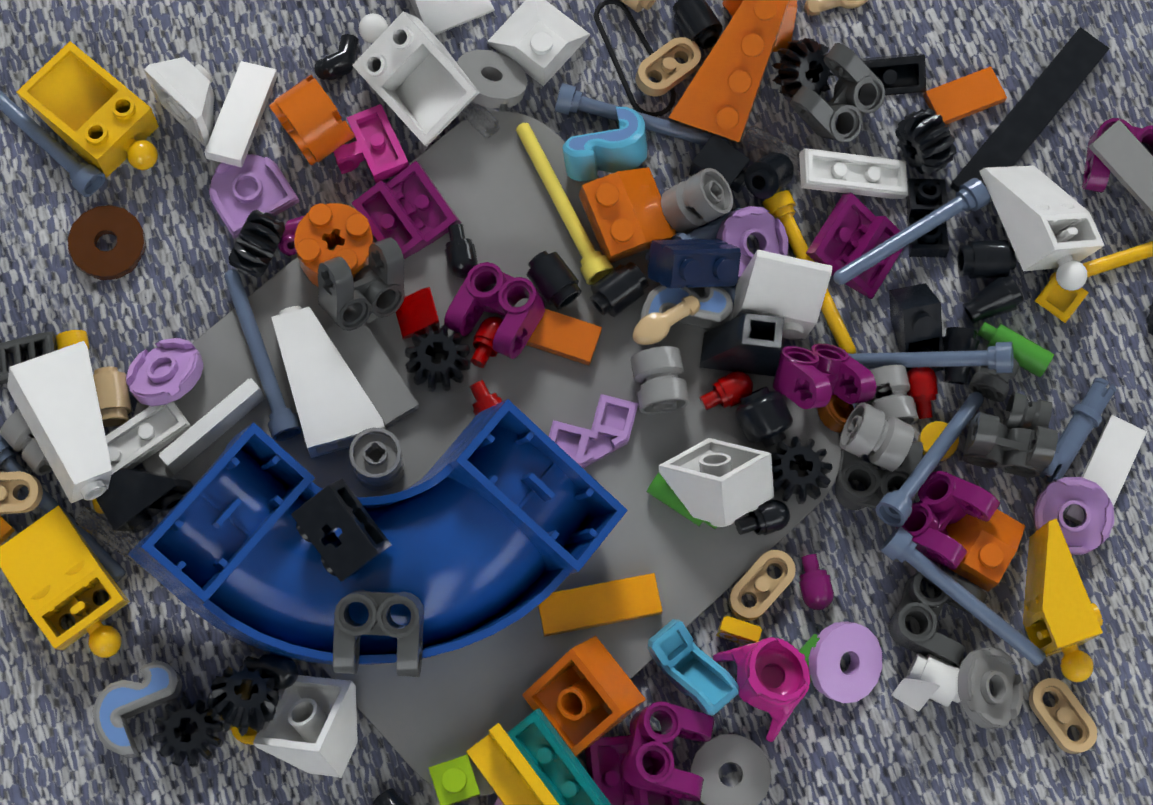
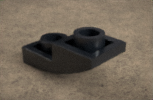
[906,178,949,258]

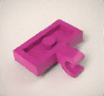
[333,104,409,184]

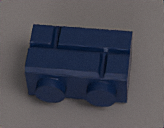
[648,239,741,288]

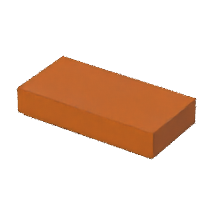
[923,66,1007,125]
[526,309,602,366]

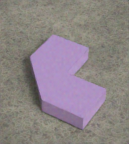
[549,394,638,469]

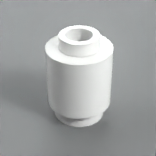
[905,653,960,707]

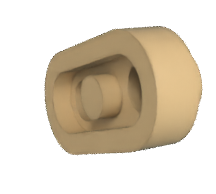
[635,37,701,97]
[0,471,43,514]
[728,550,796,621]
[1029,678,1097,754]

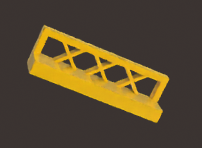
[466,723,559,805]

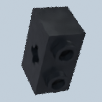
[291,479,392,582]

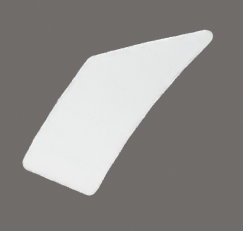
[891,678,940,712]

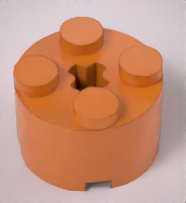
[268,75,355,166]
[294,203,374,287]

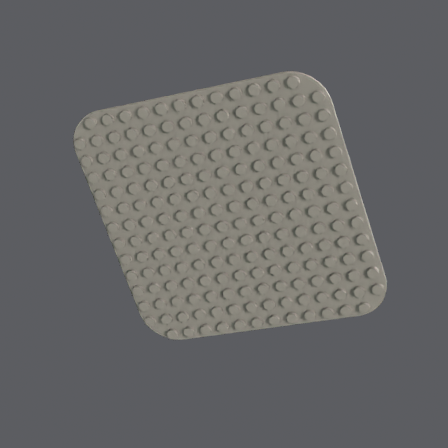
[134,111,841,797]

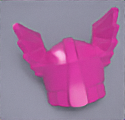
[713,637,810,742]

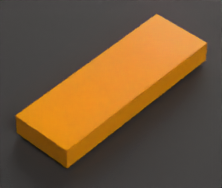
[538,573,663,637]

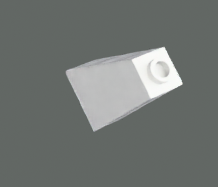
[271,306,385,458]
[7,341,112,503]

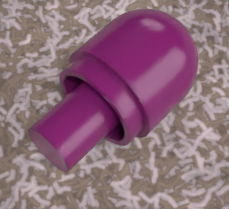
[799,554,834,610]

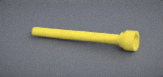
[516,123,614,285]

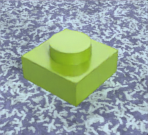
[428,754,480,805]

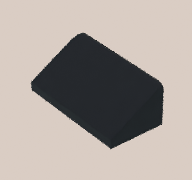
[858,53,926,98]

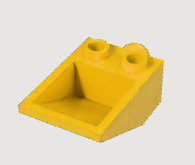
[16,41,159,178]
[0,505,130,658]
[1023,518,1103,682]

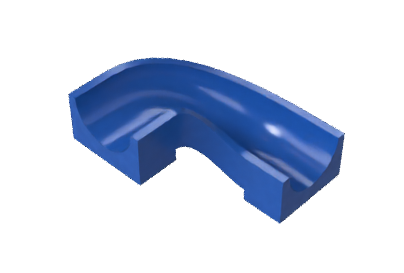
[128,399,628,665]

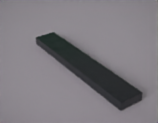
[950,27,1110,195]

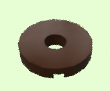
[68,205,146,281]

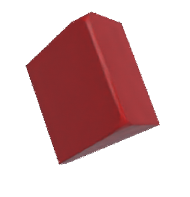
[396,287,440,339]

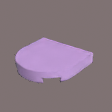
[209,154,299,239]

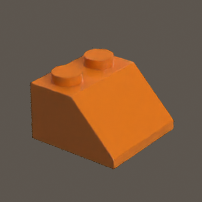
[579,167,676,263]
[522,635,646,757]

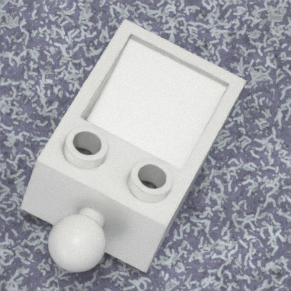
[352,11,480,146]
[979,165,1105,291]

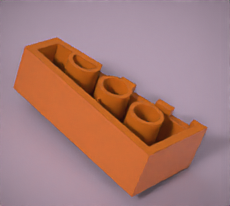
[668,0,790,142]

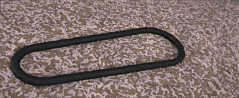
[594,0,676,117]

